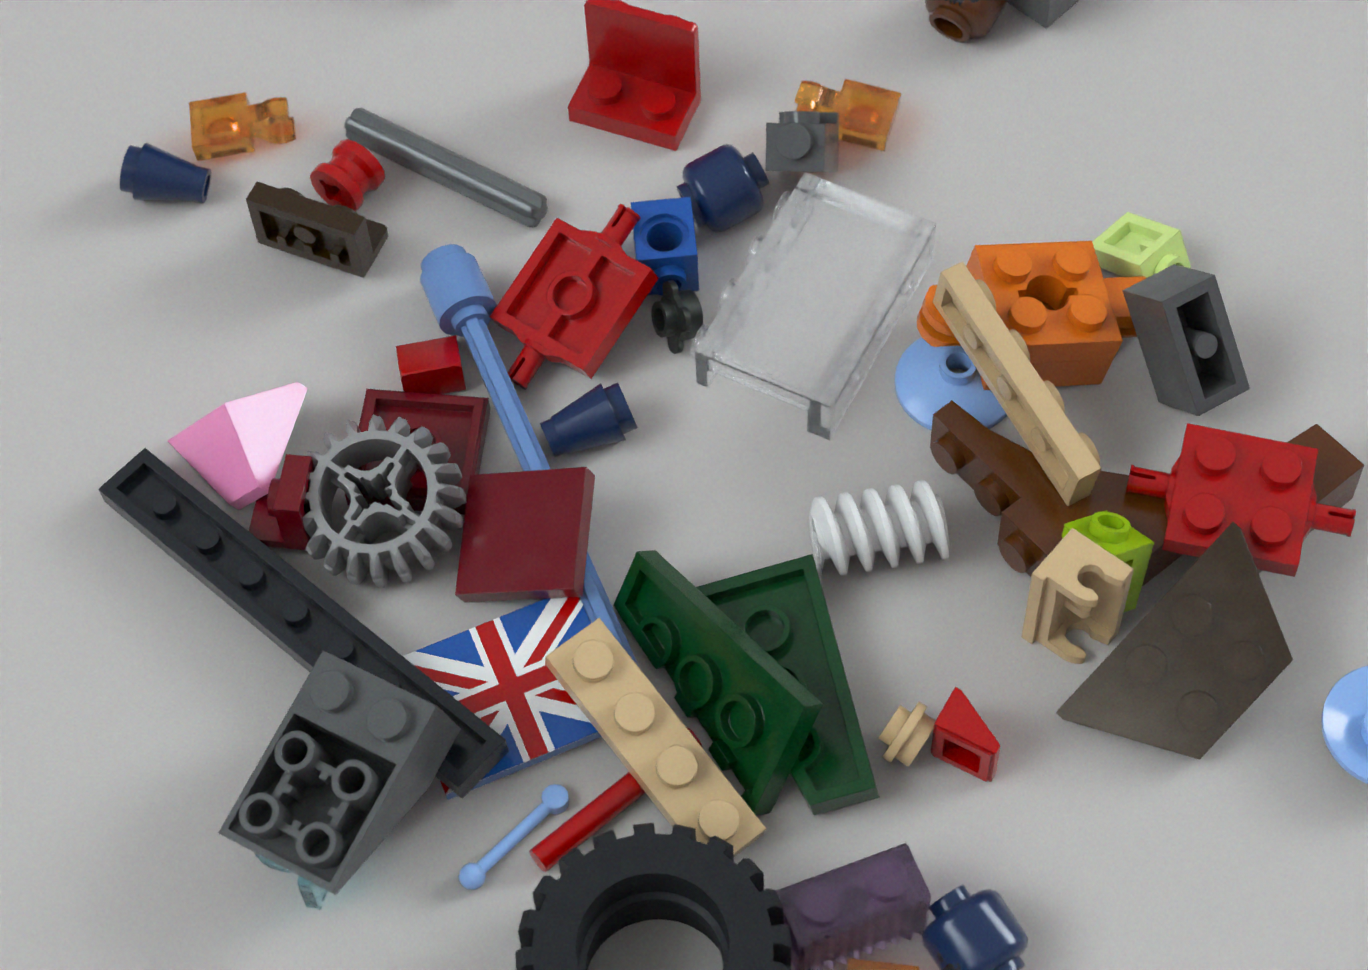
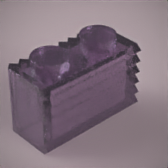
[776,843,931,970]

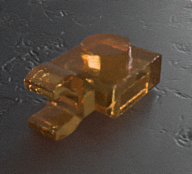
[795,79,901,151]
[189,92,296,161]

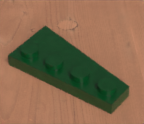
[696,554,880,816]

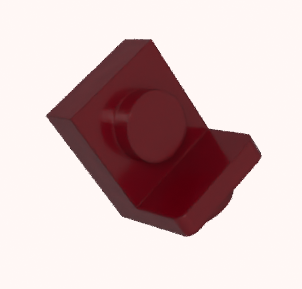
[249,454,315,550]

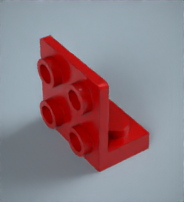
[568,0,701,151]

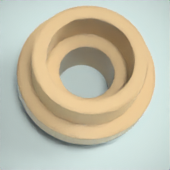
[878,701,936,767]

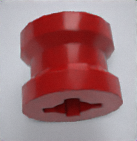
[310,139,386,212]

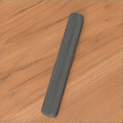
[344,108,548,227]

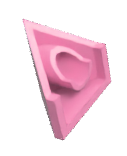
[168,382,308,510]

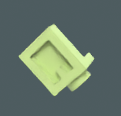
[1092,212,1191,278]

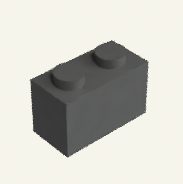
[1122,264,1250,416]

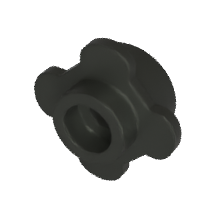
[651,280,703,354]

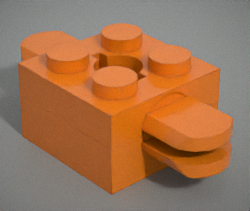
[917,241,1147,390]

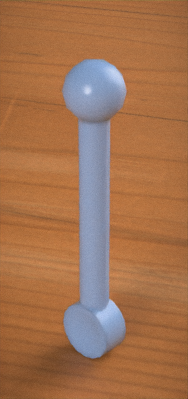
[459,784,569,890]

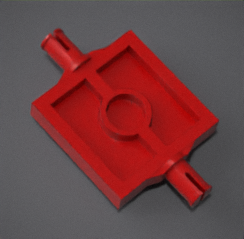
[490,204,659,390]
[1126,423,1356,577]

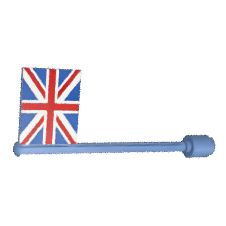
[403,244,639,800]

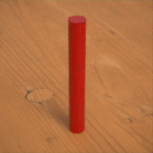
[529,727,702,872]

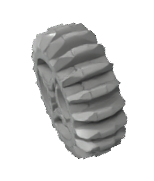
[303,414,466,588]

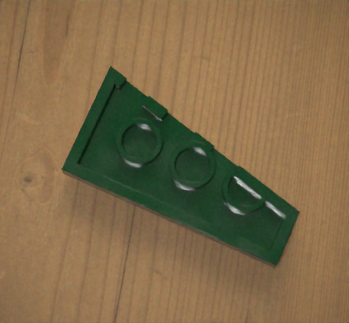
[613,550,823,816]

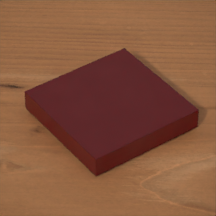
[345,389,491,515]
[455,467,595,602]

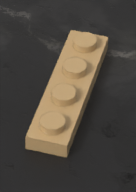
[933,261,1101,506]
[545,618,766,857]

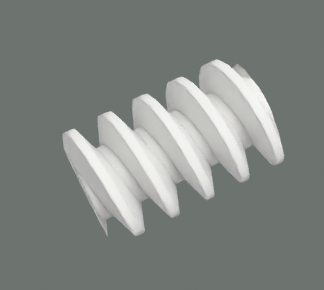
[809,480,950,578]

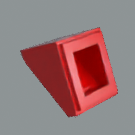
[396,335,466,394]
[931,687,1000,782]

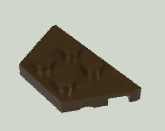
[1056,522,1293,760]

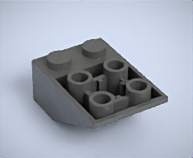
[218,650,461,895]

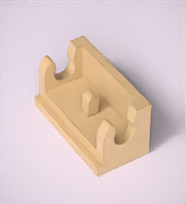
[1021,528,1134,664]

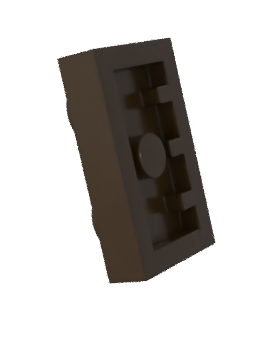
[246,182,388,278]

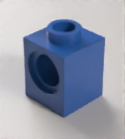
[631,197,699,296]

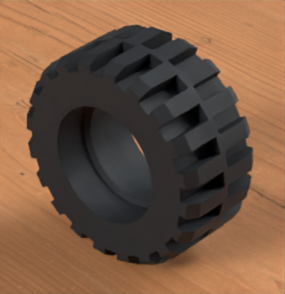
[515,823,792,970]

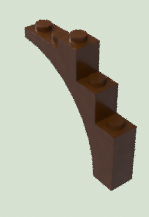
[930,400,1365,586]

